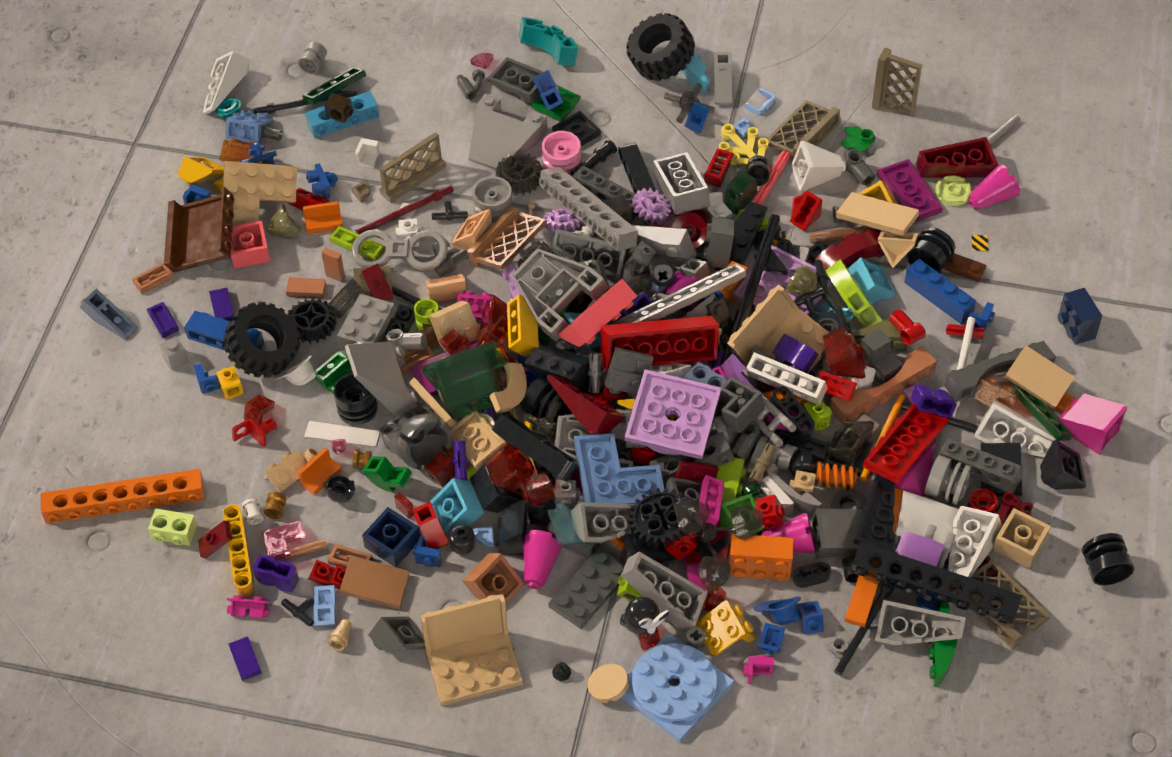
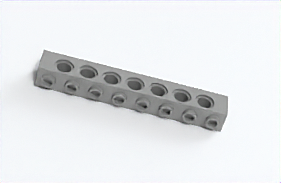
[539,167,638,251]

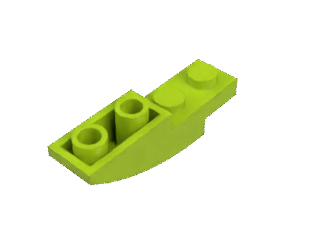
[825,259,883,328]

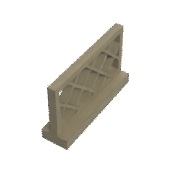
[872,48,922,117]
[767,100,841,157]
[379,132,446,203]
[955,559,1051,650]

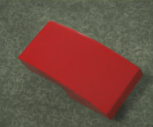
[308,560,346,590]

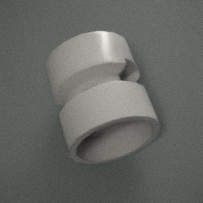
[298,41,327,74]
[768,440,798,471]

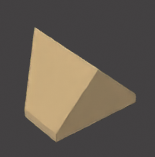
[878,230,919,268]

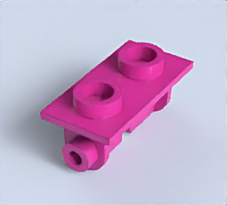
[227,595,272,619]

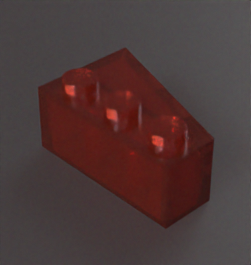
[476,294,508,358]

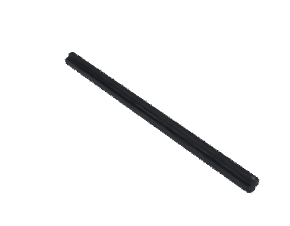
[722,214,780,365]

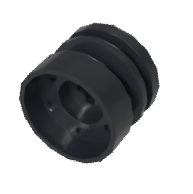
[906,227,956,274]
[333,373,378,425]
[521,377,568,428]
[1081,533,1135,586]

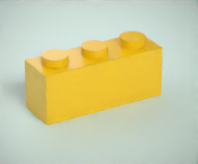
[507,294,539,357]

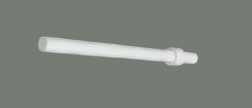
[952,317,975,418]

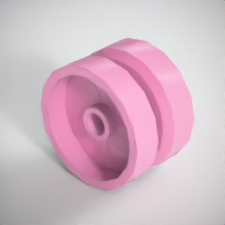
[542,131,581,175]

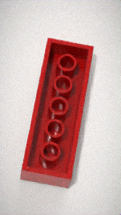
[600,316,719,371]

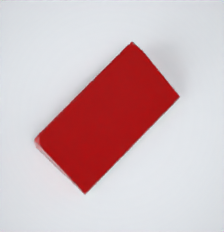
[288,188,329,210]

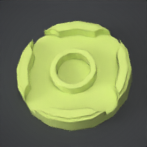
[935,175,972,206]

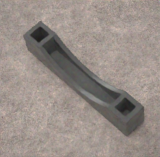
[944,341,1056,402]

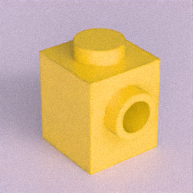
[216,366,244,400]

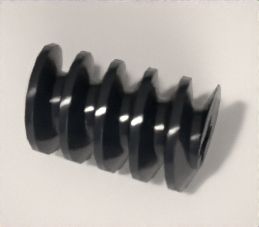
[649,255,675,287]

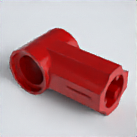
[888,309,926,346]

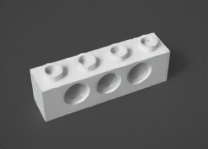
[746,352,828,405]

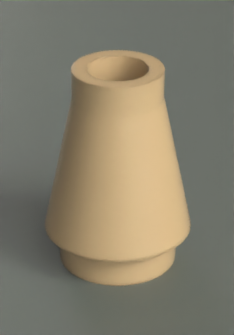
[328,619,352,651]

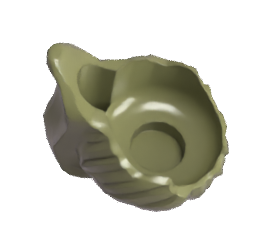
[267,204,301,238]
[786,264,819,296]

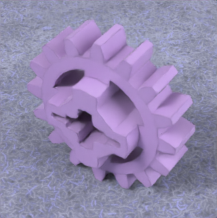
[631,188,671,224]
[544,208,583,233]

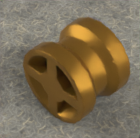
[352,450,372,470]

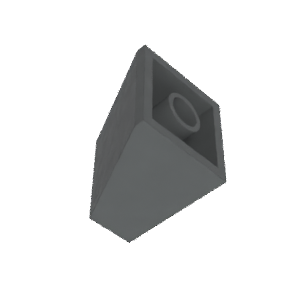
[811,508,862,559]

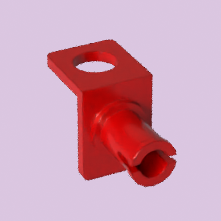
[232,418,277,447]

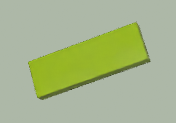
[329,226,385,261]

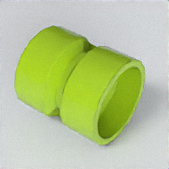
[414,299,439,332]

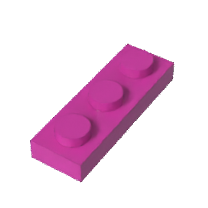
[697,475,724,526]

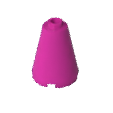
[968,164,1020,210]
[761,513,816,553]
[523,530,564,590]

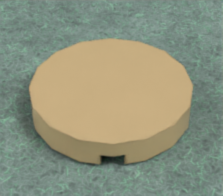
[587,664,629,703]

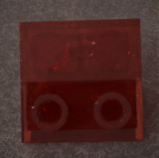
[823,327,866,379]

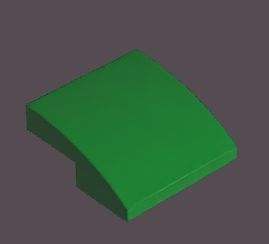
[532,85,581,121]
[314,351,353,394]

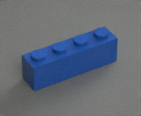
[904,259,976,324]
[184,311,264,351]

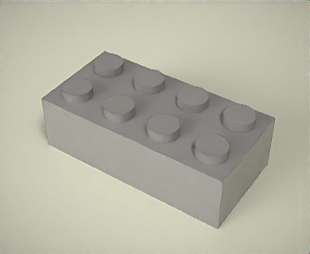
[653,152,710,215]

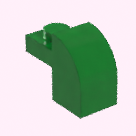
[362,456,412,492]

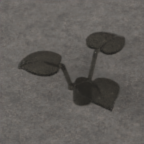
[674,500,763,592]

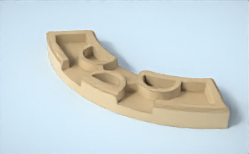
[490,363,527,412]

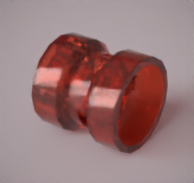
[702,585,727,612]

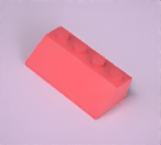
[558,279,637,347]

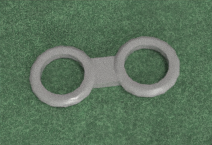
[352,229,448,271]

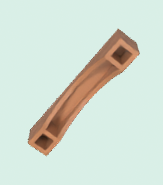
[830,346,937,426]

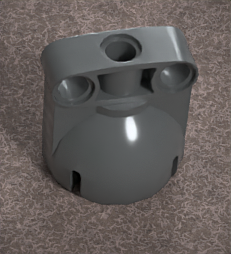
[379,405,453,471]

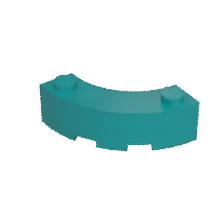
[519,17,578,66]

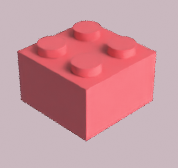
[231,221,270,269]

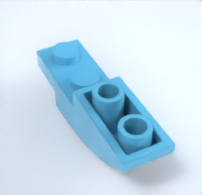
[681,52,710,93]

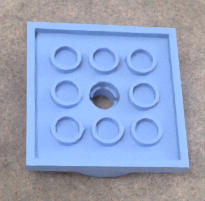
[621,632,734,743]

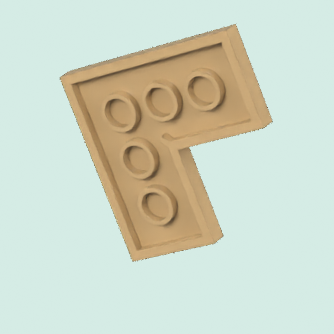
[223,161,297,226]

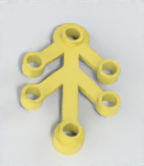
[719,124,769,165]

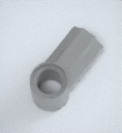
[386,329,426,352]

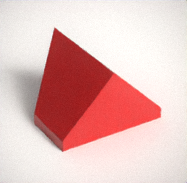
[789,190,823,231]

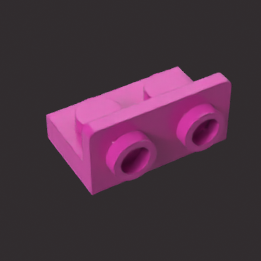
[457,291,497,320]

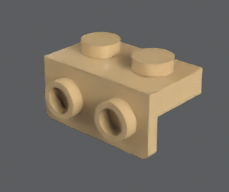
[263,451,307,493]

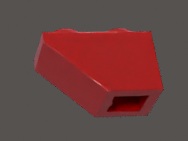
[412,502,450,550]

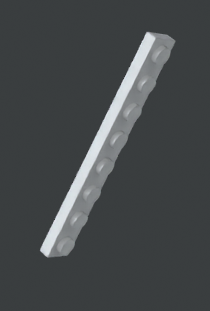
[608,263,747,325]

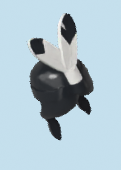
[620,597,669,636]

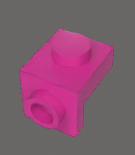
[744,655,774,685]

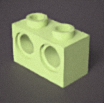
[148,509,197,546]

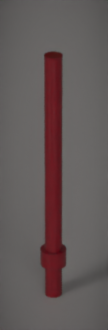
[355,185,454,235]

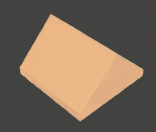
[451,209,492,251]
[425,274,466,303]

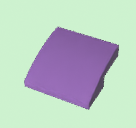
[722,354,754,388]
[890,531,944,580]

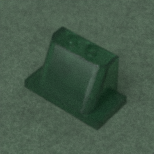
[421,341,507,419]

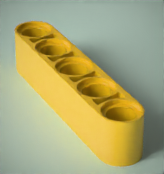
[223,504,255,598]

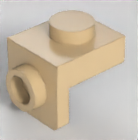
[790,470,816,495]

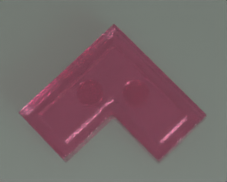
[261,520,305,560]

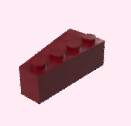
[916,137,999,178]

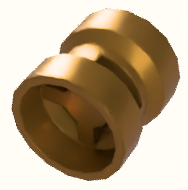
[264,492,287,519]

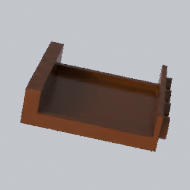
[164,187,235,273]

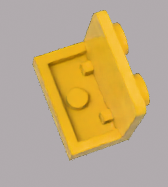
[696,600,756,656]

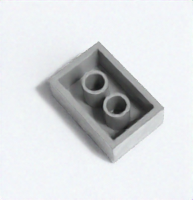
[337,294,396,351]

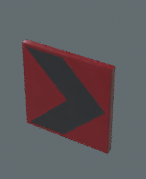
[686,530,733,565]

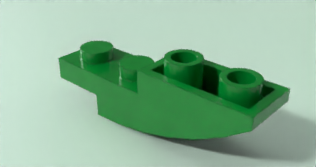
[928,603,957,687]

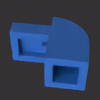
[533,70,564,110]

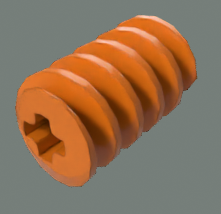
[816,462,858,490]

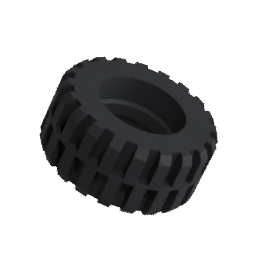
[626,13,695,81]
[223,302,301,378]

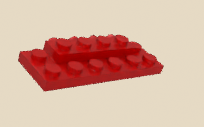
[863,403,949,485]

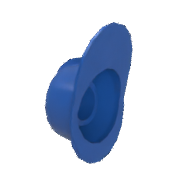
[753,597,801,625]

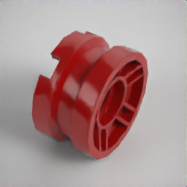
[630,443,658,465]
[967,488,997,513]

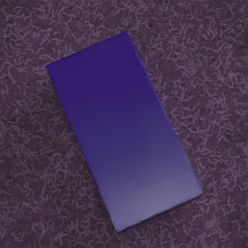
[209,287,234,321]
[146,302,179,338]
[228,636,262,681]

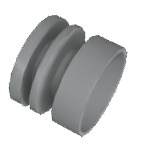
[924,455,972,506]

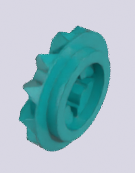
[215,98,242,119]

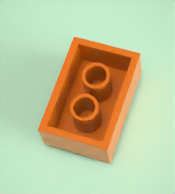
[729,534,793,581]

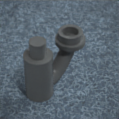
[457,69,485,100]

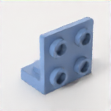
[226,110,273,144]

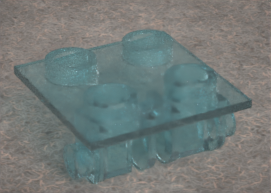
[548,503,595,545]

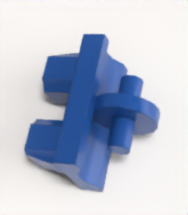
[241,143,277,165]
[306,163,338,199]

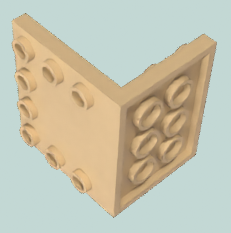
[727,284,837,374]
[420,594,523,706]

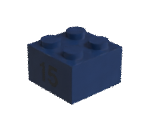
[1058,287,1102,345]
[362,507,421,567]

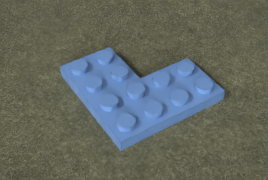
[574,433,664,504]

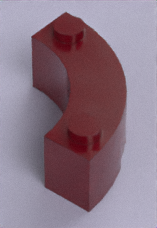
[815,229,885,270]

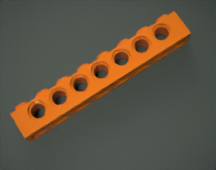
[41,469,205,523]

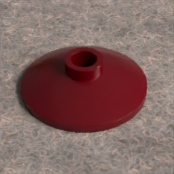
[671,213,707,249]

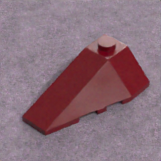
[547,375,625,435]

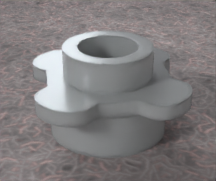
[827,636,850,659]

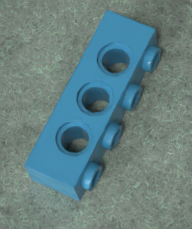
[305,91,379,138]

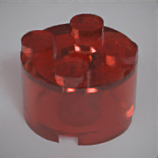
[486,445,534,492]

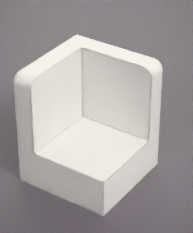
[355,138,380,168]

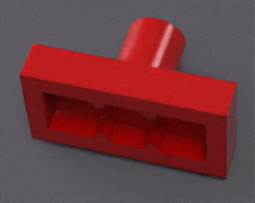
[818,371,857,402]

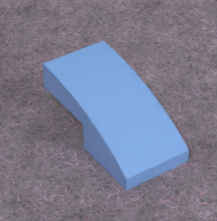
[314,585,336,626]

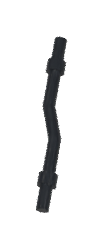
[253,89,357,114]
[815,260,851,348]

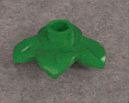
[841,126,875,152]

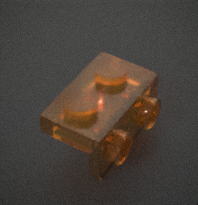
[219,138,253,162]
[974,377,1020,410]

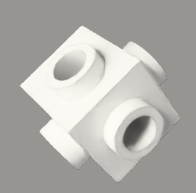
[396,219,422,247]

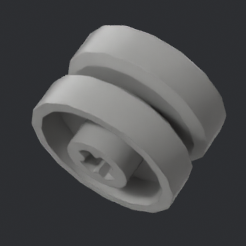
[472,176,513,223]

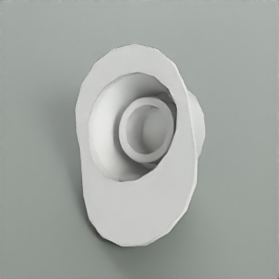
[273,355,316,386]

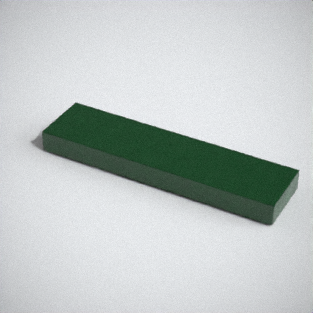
[302,67,366,105]
[1010,385,1073,441]

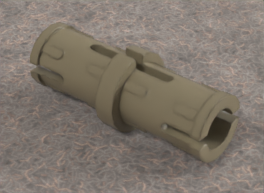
[749,443,777,484]

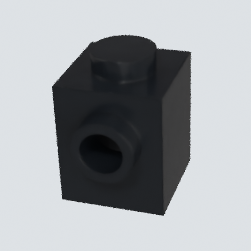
[526,493,557,527]

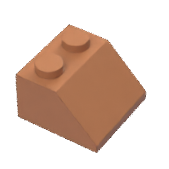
[462,553,524,604]

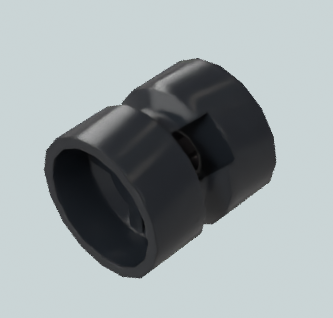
[746,155,770,186]

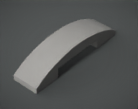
[763,462,822,516]

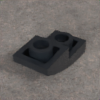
[385,304,415,336]

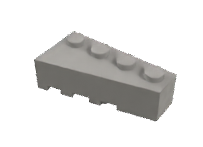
[621,552,707,633]

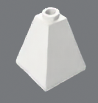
[791,141,846,192]

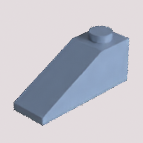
[80,288,138,340]

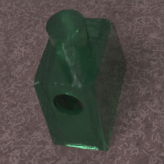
[723,171,757,215]

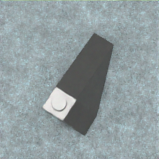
[552,229,630,282]

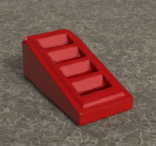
[704,148,734,187]

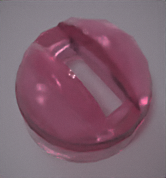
[330,439,346,454]

